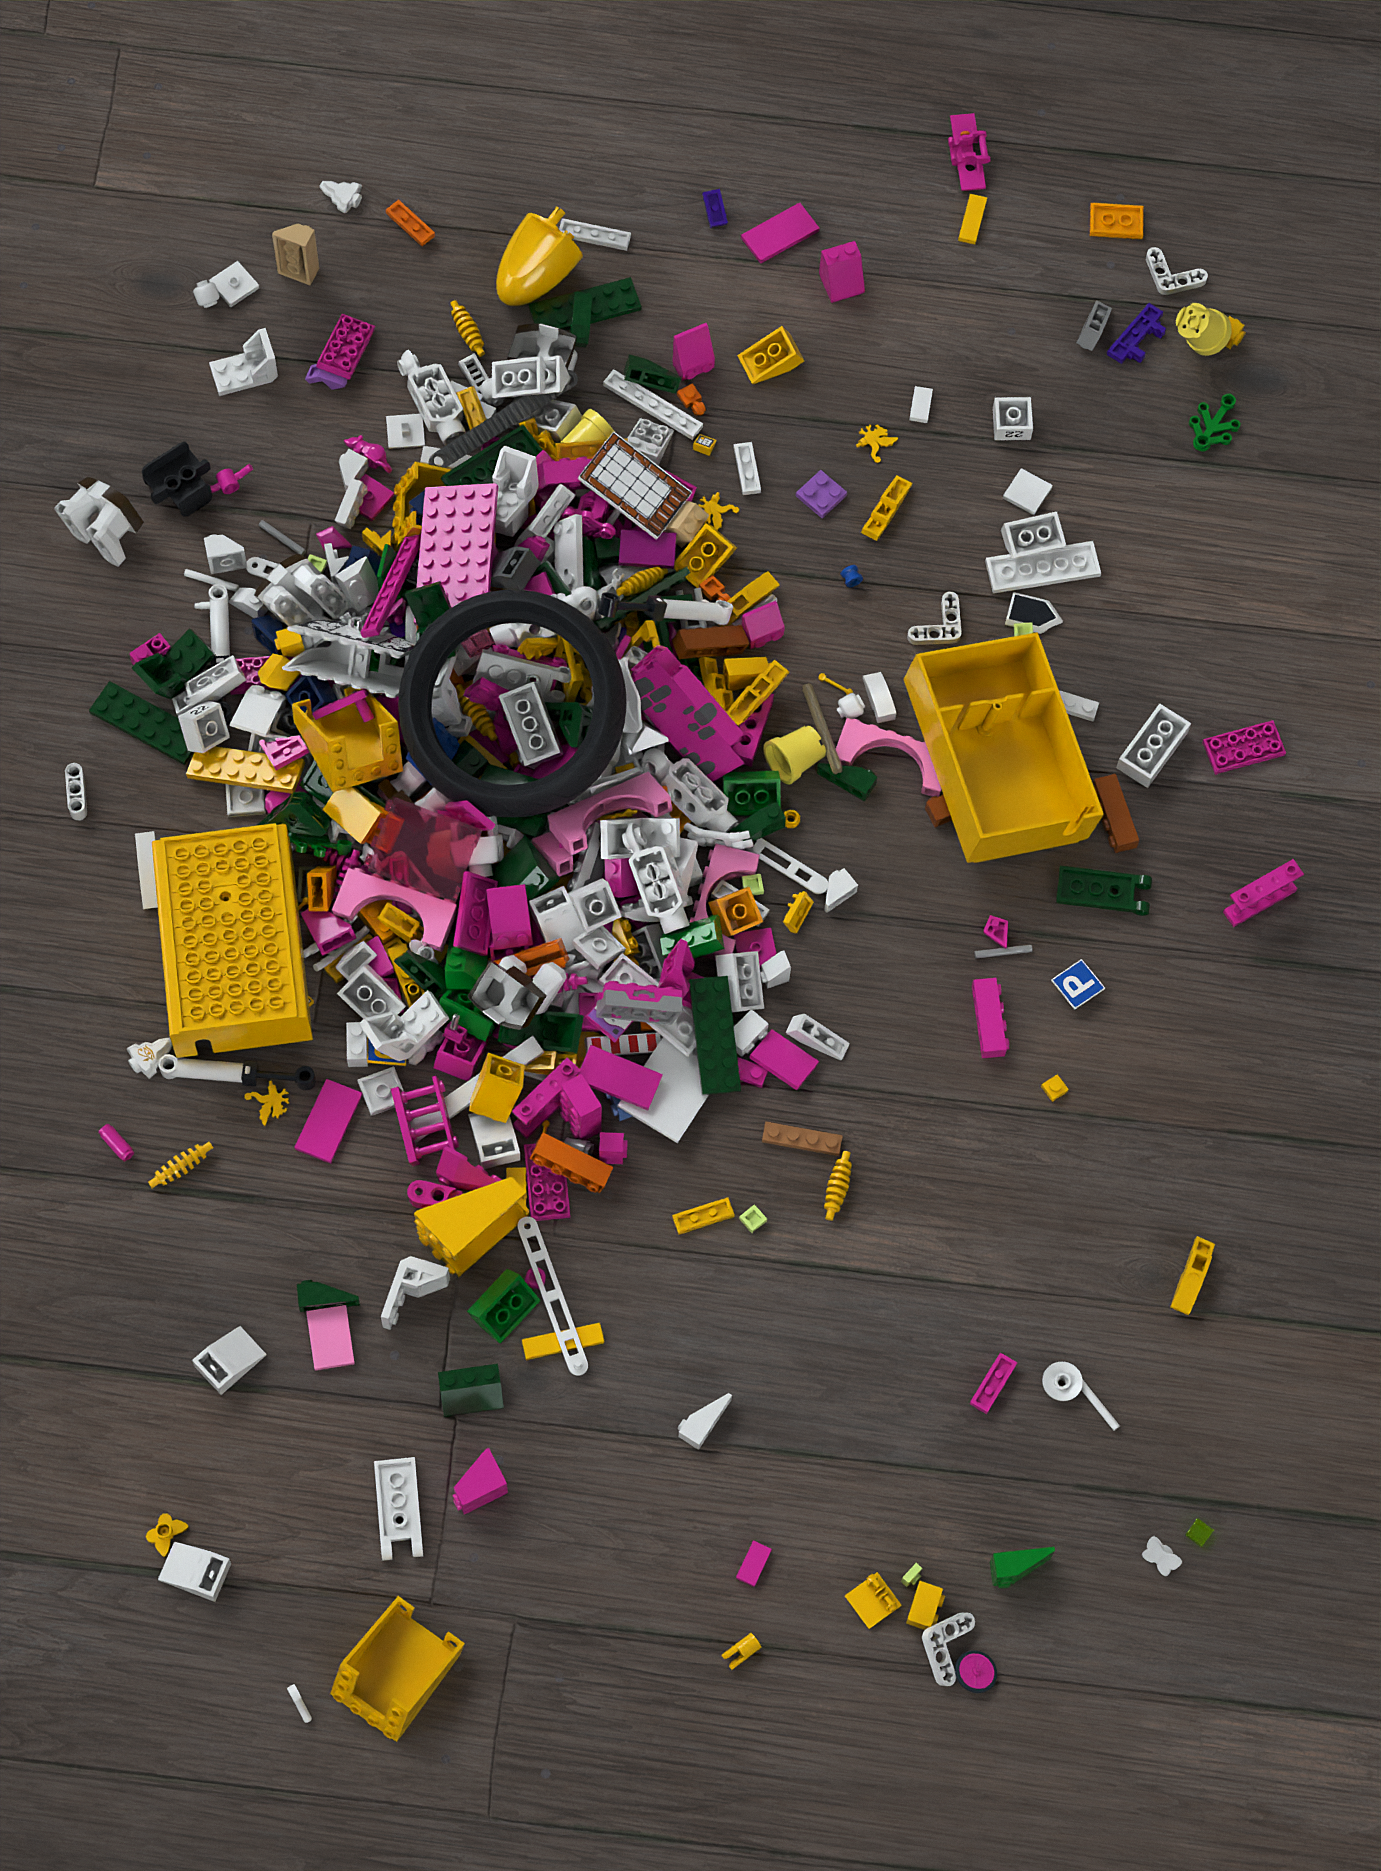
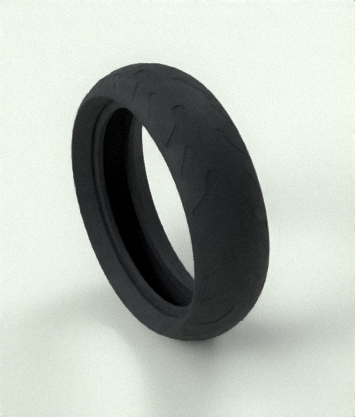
[398,590,626,817]

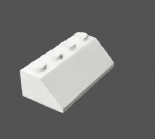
[499,682,564,767]

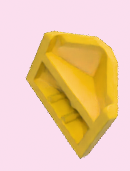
[258,653,301,691]

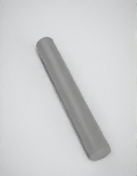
[259,520,306,556]
[974,945,1032,959]

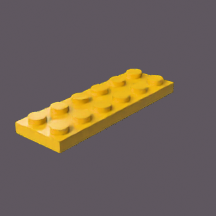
[186,746,305,794]

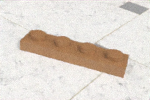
[762,1122,842,1156]

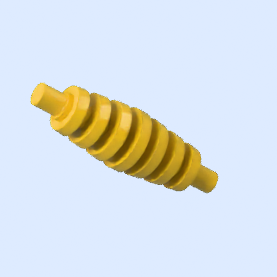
[450,300,485,357]
[616,567,668,596]
[455,684,498,741]
[148,1142,213,1188]
[824,1151,852,1221]

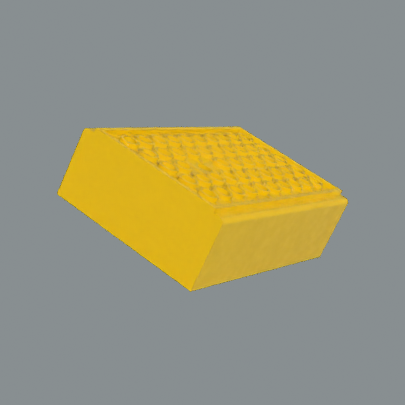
[903,632,1104,863]
[152,823,313,1058]

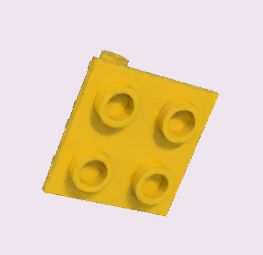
[845,1572,902,1629]

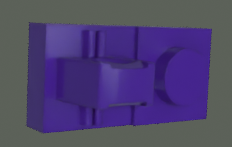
[702,189,728,228]

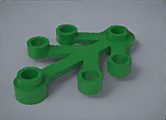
[1189,394,1241,451]
[287,828,352,857]

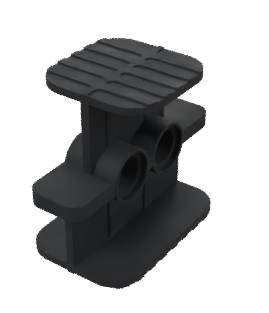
[142,442,212,517]

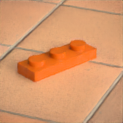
[386,199,435,246]

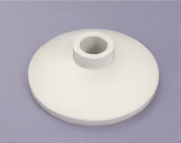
[1042,1362,1083,1401]

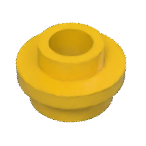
[784,810,800,828]

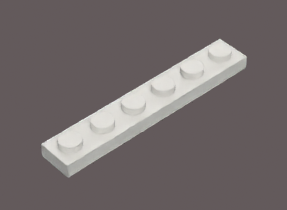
[603,369,703,440]

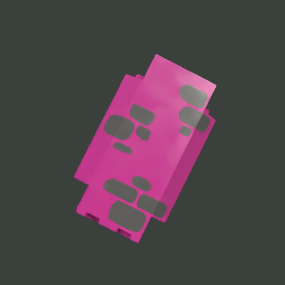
[630,645,744,782]

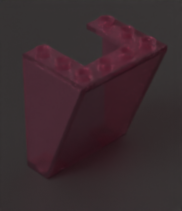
[364,797,482,903]

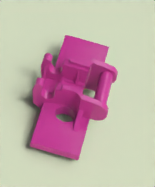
[948,113,991,191]

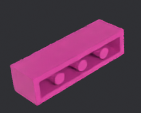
[972,978,1009,1058]

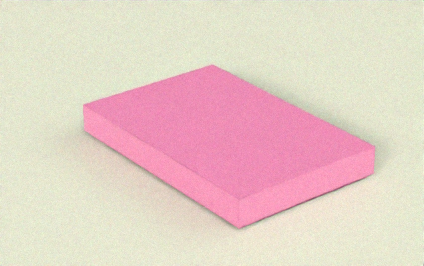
[306,1305,355,1371]

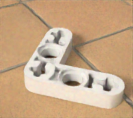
[1146,247,1208,295]
[907,592,962,645]
[922,1612,975,1686]

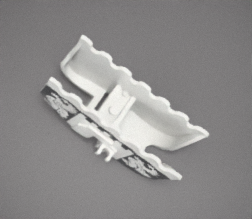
[282,618,415,698]

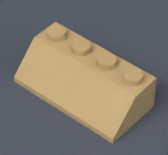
[272,224,319,285]

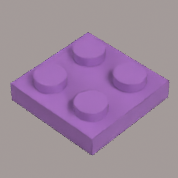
[796,470,847,518]

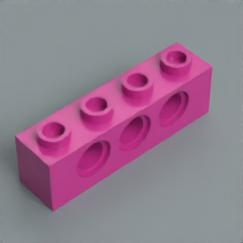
[730,694,774,767]

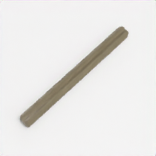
[803,683,842,774]

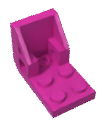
[540,490,610,535]
[463,677,518,755]
[658,939,704,1009]

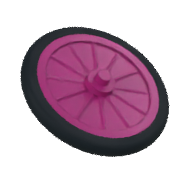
[955,1650,997,1693]

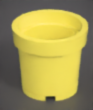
[1176,303,1232,356]
[560,409,615,443]
[764,726,826,785]

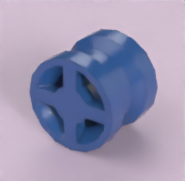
[840,565,863,588]

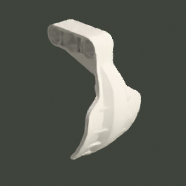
[618,646,648,734]

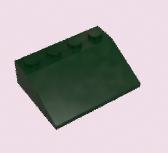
[480,764,550,838]
[487,836,560,908]

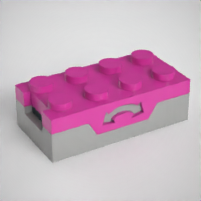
[596,981,682,1025]

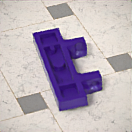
[1107,303,1166,364]

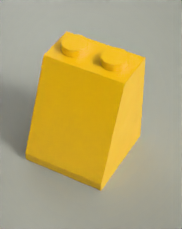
[469,1053,525,1123]

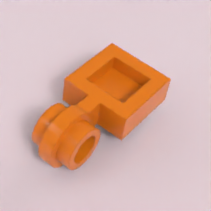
[677,383,706,416]
[699,575,731,602]

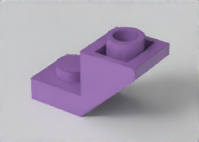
[305,364,348,390]

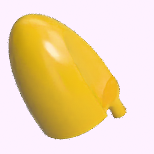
[496,207,583,306]

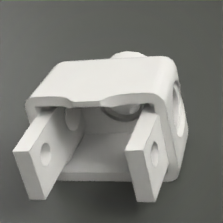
[450,816,504,877]

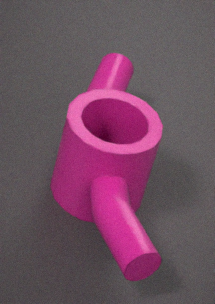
[210,464,253,494]

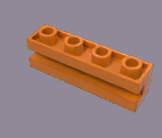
[494,938,569,977]
[529,1133,613,1194]

